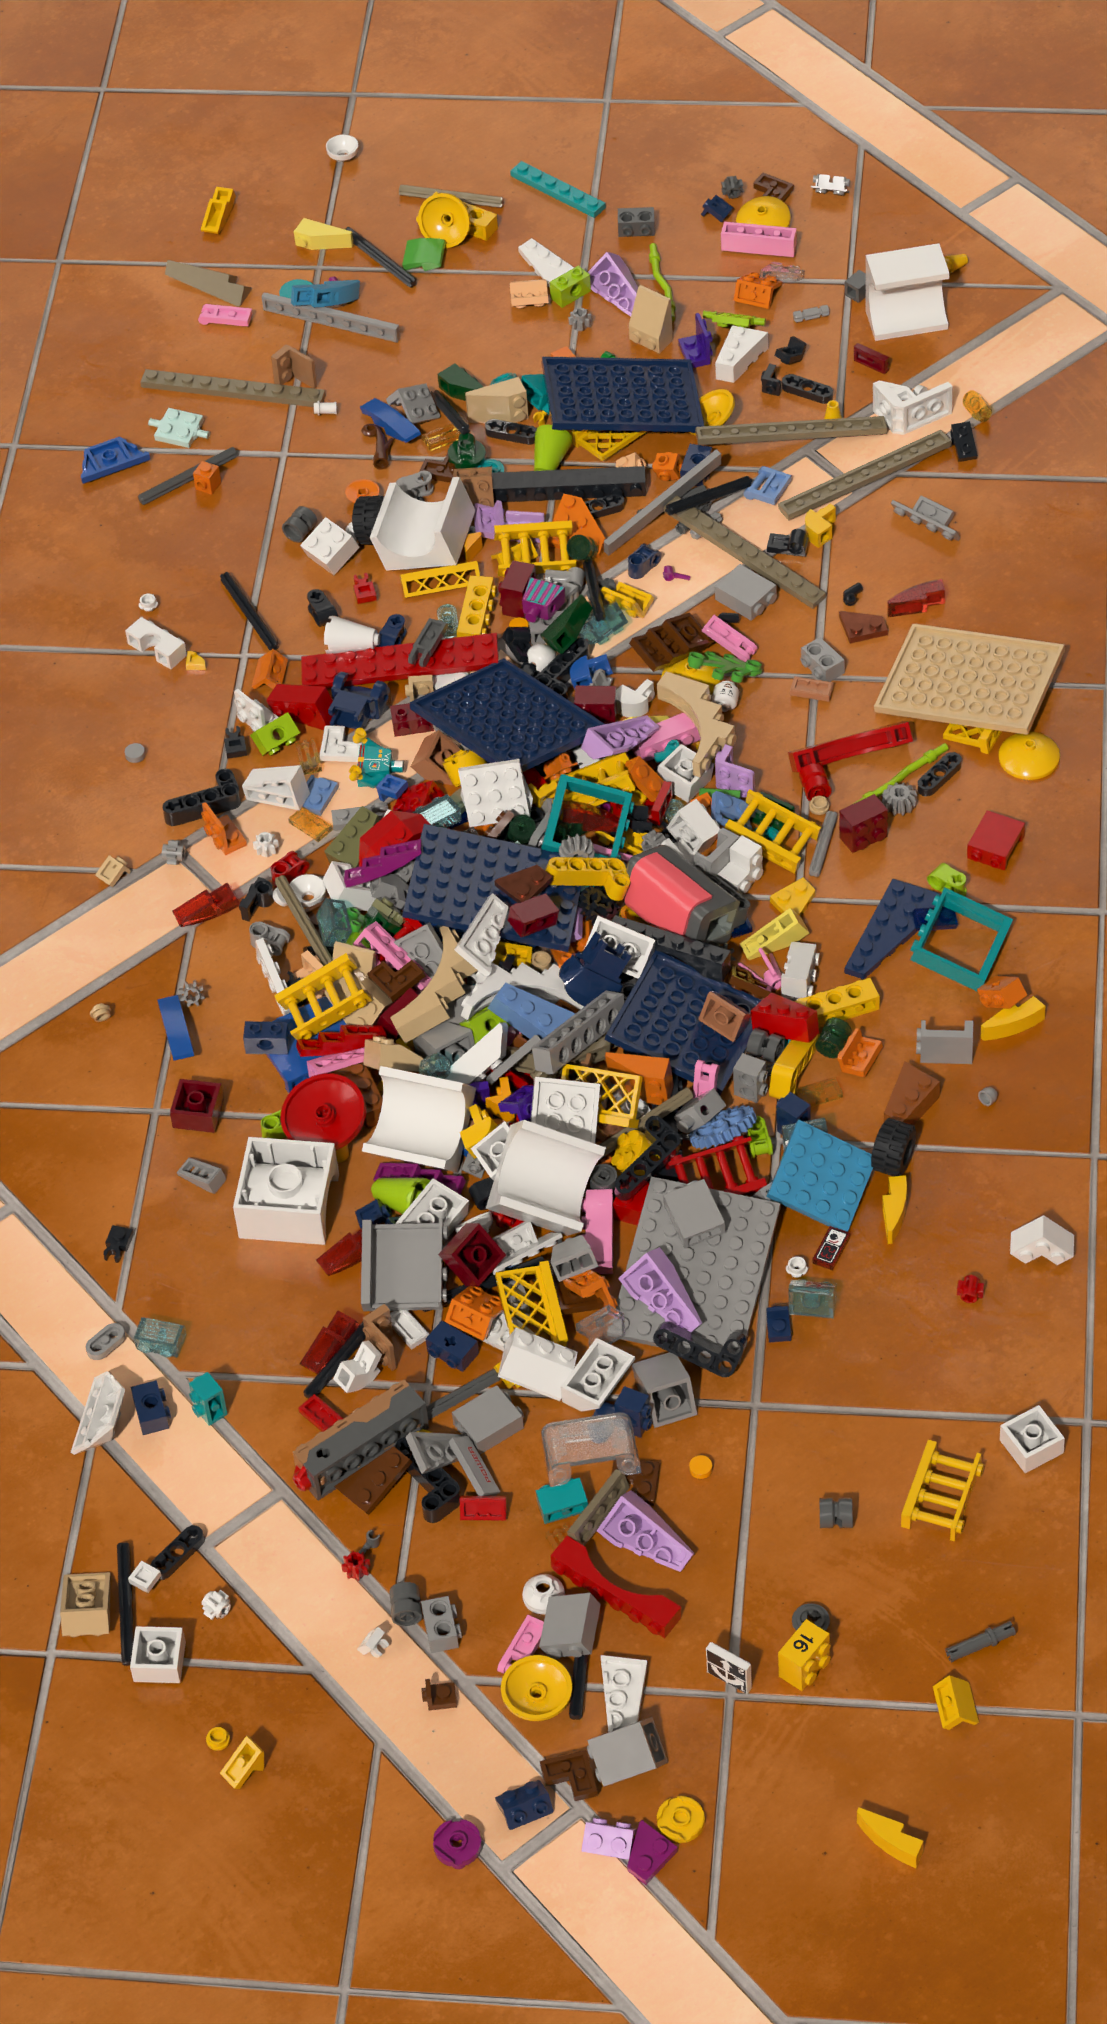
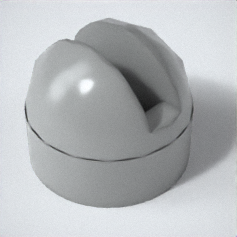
[978,1087,997,1106]

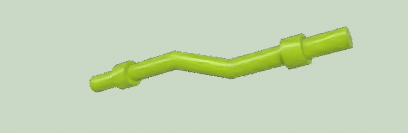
[649,243,676,322]
[851,743,949,805]

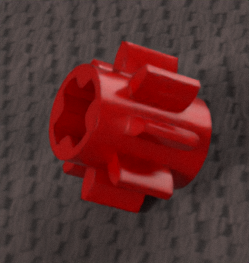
[957,1275,984,1303]
[341,1551,371,1581]

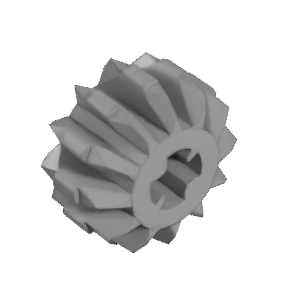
[882,782,917,816]
[559,834,595,858]

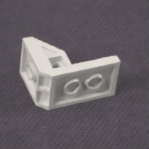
[873,380,953,435]

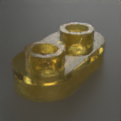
[963,390,992,422]

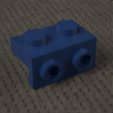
[495,1780,554,1830]

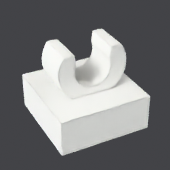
[128,1561,162,1593]
[357,1627,389,1658]

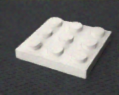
[458,759,530,827]
[531,1077,600,1144]

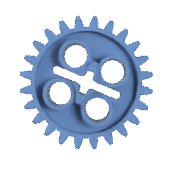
[688,1105,757,1149]

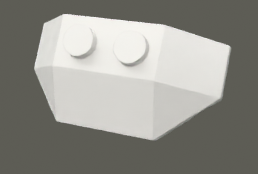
[438,1022,508,1084]
[71,1371,125,1455]

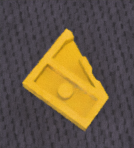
[770,877,816,916]

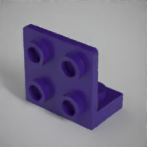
[678,313,713,368]
[498,1085,534,1122]

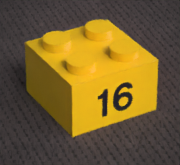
[778,1619,831,1691]

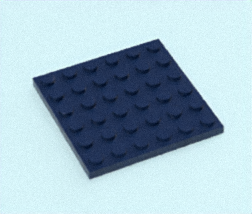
[604,950,762,1096]

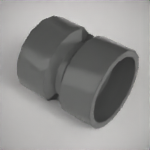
[282,506,317,542]
[746,1028,785,1063]
[589,1164,617,1202]
[819,1498,853,1528]
[389,1582,422,1626]

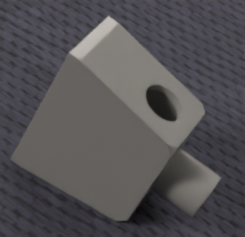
[674,1088,726,1133]
[551,1235,599,1282]

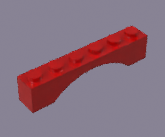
[788,721,913,773]
[550,1536,681,1638]

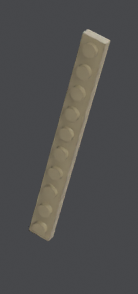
[141,369,326,407]
[695,416,887,445]
[778,429,951,521]
[664,496,826,609]

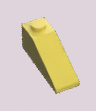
[294,218,354,250]
[740,908,809,960]

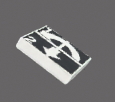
[706,1642,752,1694]

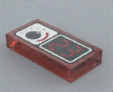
[812,1226,850,1271]

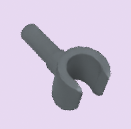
[358,1530,380,1554]

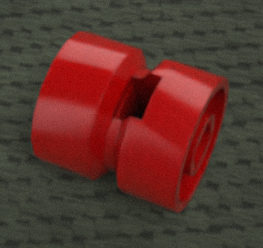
[799,764,832,801]

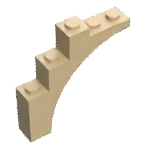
[657,671,737,778]
[390,926,478,1043]

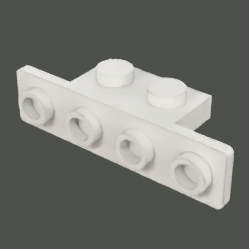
[492,1221,563,1275]

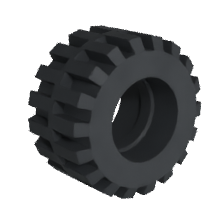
[352,496,385,545]
[871,1118,916,1176]

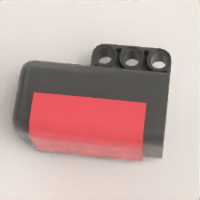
[624,845,750,946]

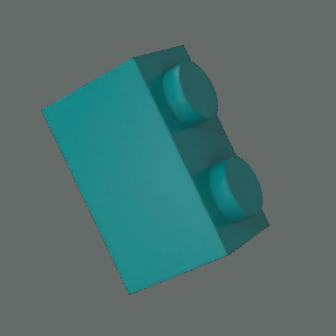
[189,1372,228,1426]
[536,1477,588,1524]

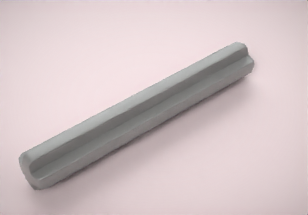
[809,811,837,877]

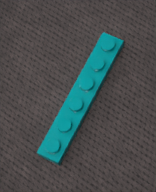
[510,161,606,218]

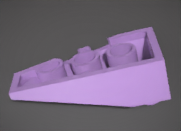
[587,252,638,317]
[581,715,659,760]
[618,1247,702,1333]
[597,1490,694,1572]

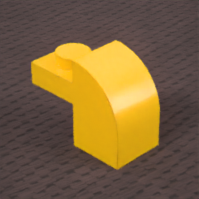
[805,503,836,548]
[460,1104,498,1159]

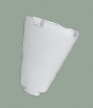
[324,616,381,654]

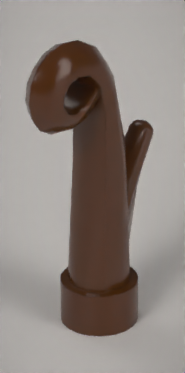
[361,424,394,470]

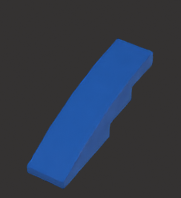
[360,398,421,443]
[157,995,194,1061]

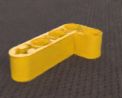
[545,857,630,901]
[769,1034,821,1099]

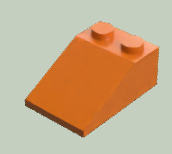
[605,1052,674,1105]

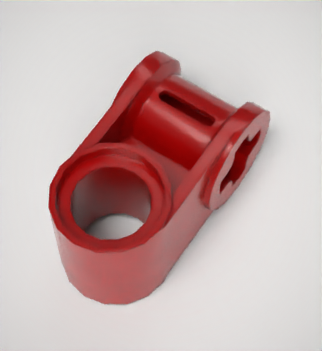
[271,851,310,887]

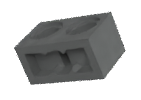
[618,207,655,237]

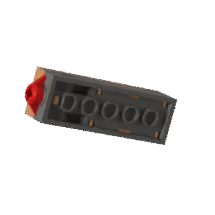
[293,1379,429,1500]

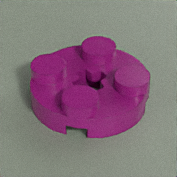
[433,1819,482,1869]

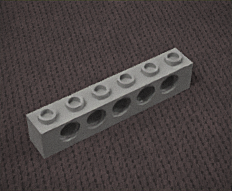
[532,990,624,1074]

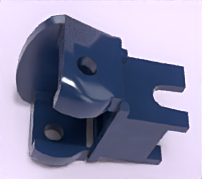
[328,672,392,729]
[559,931,632,1007]

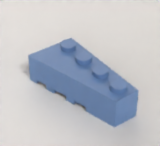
[488,983,576,1040]

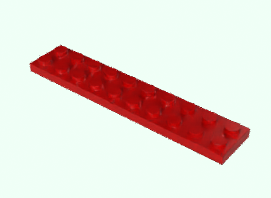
[301,633,499,689]

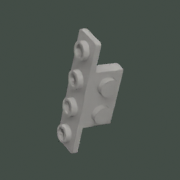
[891,496,960,541]

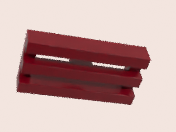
[854,343,889,374]

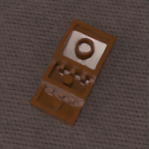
[629,613,714,672]

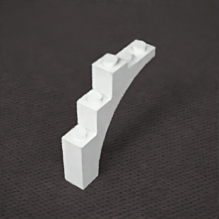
[461,963,584,1020]

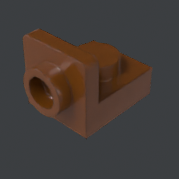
[421,1679,457,1711]

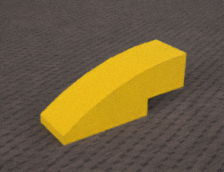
[201,187,236,234]
[981,996,1046,1041]
[882,1175,907,1244]
[857,1807,924,1868]

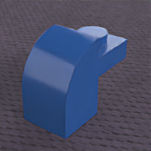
[570,654,613,689]

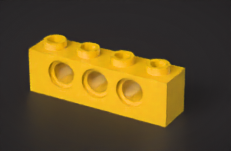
[433,192,498,241]
[457,575,497,637]
[794,978,880,1028]

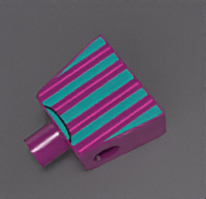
[522,577,566,623]

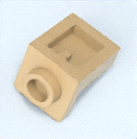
[405,675,434,702]
[95,855,131,887]

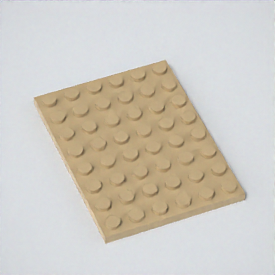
[874,624,1065,735]

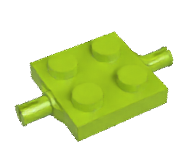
[703,310,766,328]

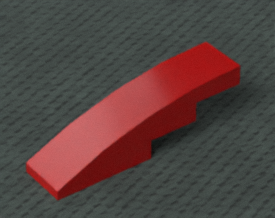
[296,1025,387,1057]

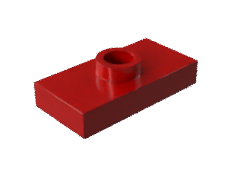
[298,1394,343,1432]
[460,1496,507,1521]

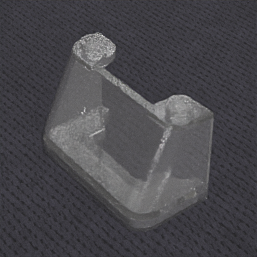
[541,1412,641,1487]

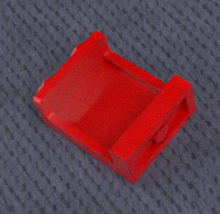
[610,781,673,826]
[967,810,1025,870]

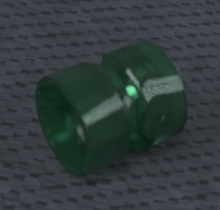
[567,535,598,561]
[507,814,536,845]
[815,1018,852,1058]

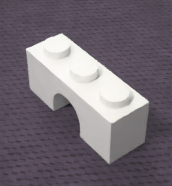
[125,617,187,669]

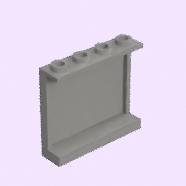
[361,1218,448,1311]

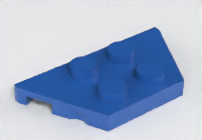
[81,436,150,484]

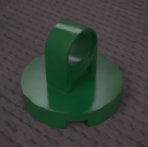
[448,433,486,469]

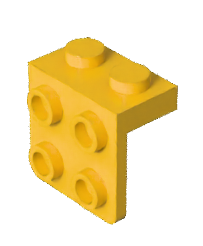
[601,582,654,618]

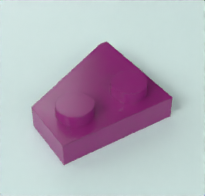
[627,1820,678,1885]

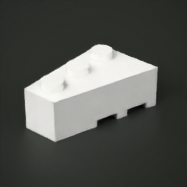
[715,325,768,383]
[242,765,310,811]
[781,942,820,1001]

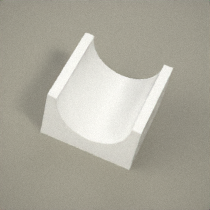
[866,243,949,341]
[370,477,475,571]
[362,1066,476,1173]
[486,1120,606,1236]
[233,1137,339,1245]

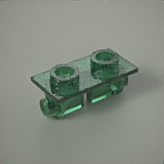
[553,816,587,844]

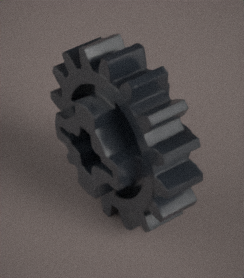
[577,886,621,926]

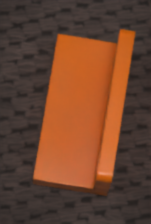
[251,649,288,689]

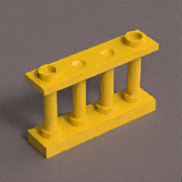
[494,520,576,577]
[551,752,636,820]
[725,789,821,874]
[274,953,373,1040]
[901,1440,984,1541]

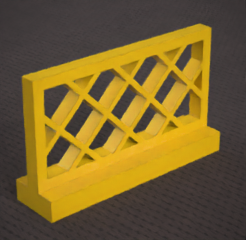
[571,430,647,461]
[943,723,1002,754]
[561,1064,643,1129]
[495,1261,568,1347]

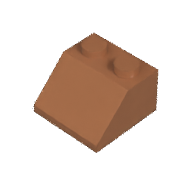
[410,730,461,785]
[698,991,752,1042]

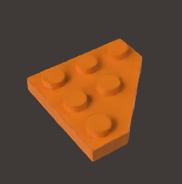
[548,494,606,558]

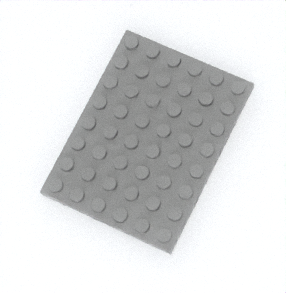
[609,1177,780,1364]

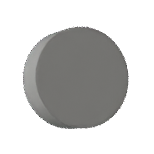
[125,743,145,763]

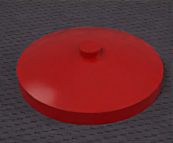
[280,1073,366,1151]

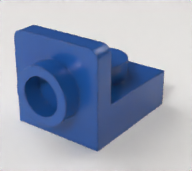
[376,774,409,802]

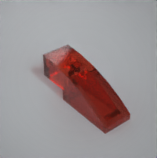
[887,579,945,618]
[562,800,624,832]
[172,882,240,927]
[316,1229,362,1276]
[300,1310,360,1374]

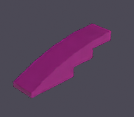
[344,839,422,888]
[373,1163,466,1195]

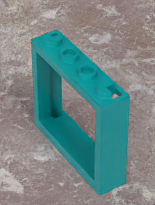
[541,774,634,859]
[910,887,1013,992]

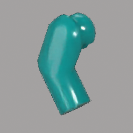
[654,740,680,763]

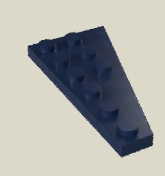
[844,879,943,980]

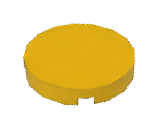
[656,1796,705,1843]

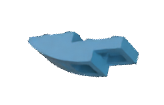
[291,280,360,307]

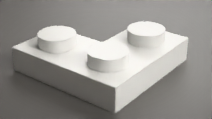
[320,726,362,762]

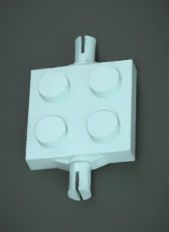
[148,408,210,448]

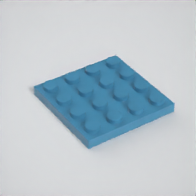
[766,1119,873,1233]

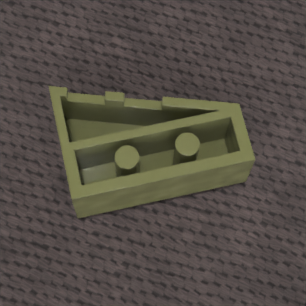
[324,806,380,868]

